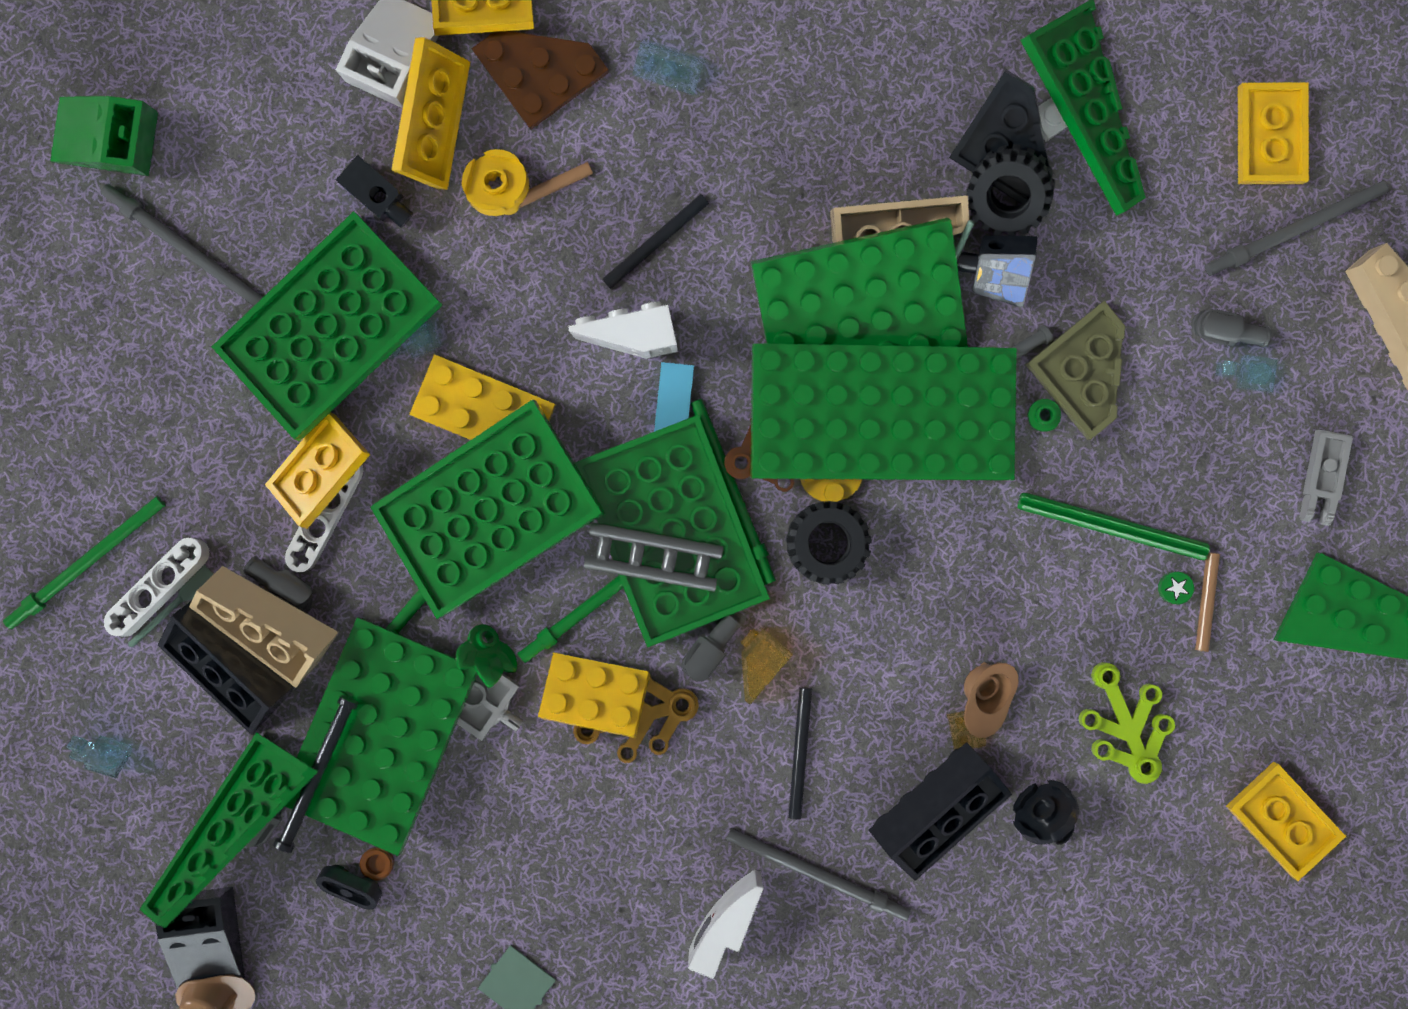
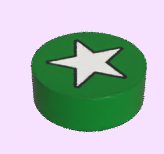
[1158,571,1194,605]

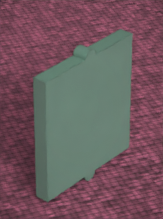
[478,945,556,1009]

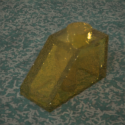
[740,627,793,705]

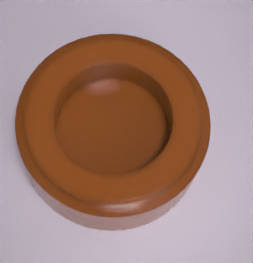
[360,846,394,881]

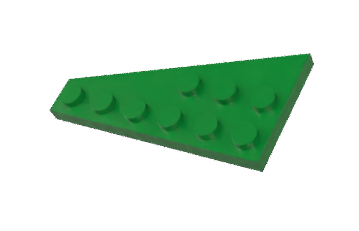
[1020,0,1146,216]
[1273,553,1408,660]
[139,732,318,928]

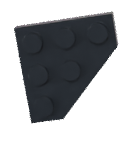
[949,69,1049,204]

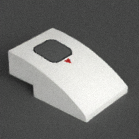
[688,870,763,979]

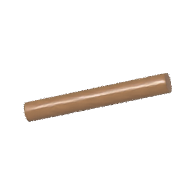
[504,162,593,215]
[1195,553,1220,652]

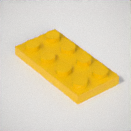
[392,37,470,190]
[409,354,556,440]

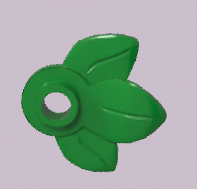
[456,624,517,688]

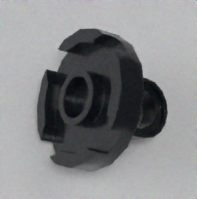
[1013,780,1079,845]

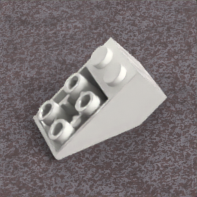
[336,0,438,108]
[568,302,678,359]

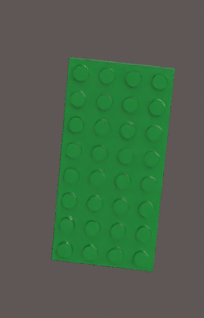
[751,343,1017,480]

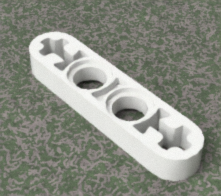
[285,465,363,572]
[104,537,209,637]

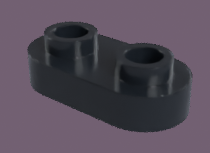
[316,864,382,910]

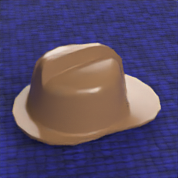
[964,662,1019,738]
[175,975,255,1009]

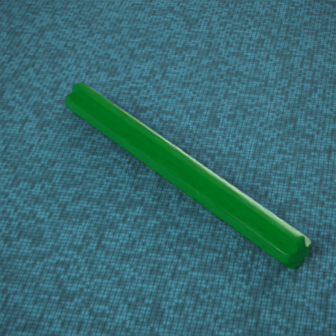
[1017,493,1210,560]

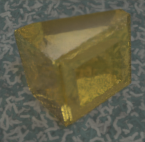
[946,711,986,750]

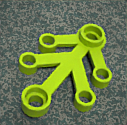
[1079,662,1175,784]

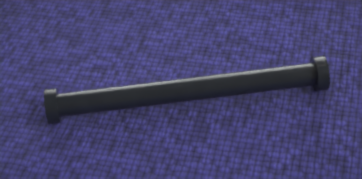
[273,695,359,853]

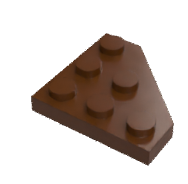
[471,31,609,130]

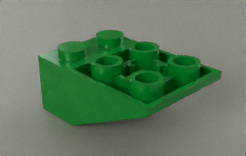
[50,96,158,176]

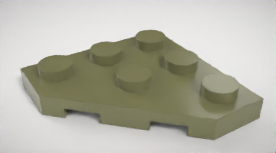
[1025,301,1125,440]

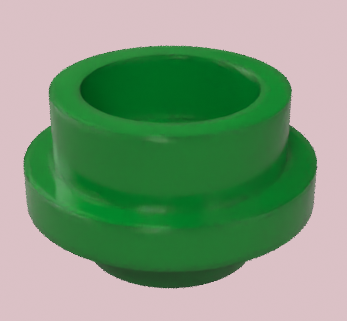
[1027,399,1061,432]

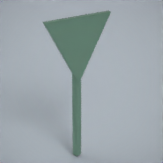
[128,554,214,647]

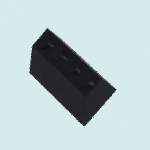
[157,600,295,735]
[868,742,1012,881]

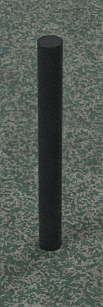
[602,194,709,289]
[788,687,812,820]

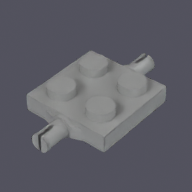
[457,673,524,741]

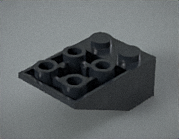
[155,887,245,990]

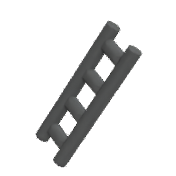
[583,522,723,592]

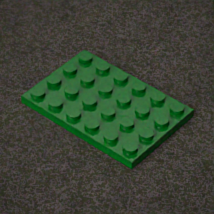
[211,211,443,442]
[750,217,968,347]
[370,399,605,619]
[575,415,770,648]
[285,617,477,856]

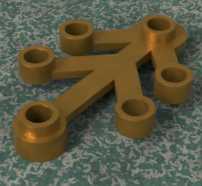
[573,675,699,763]

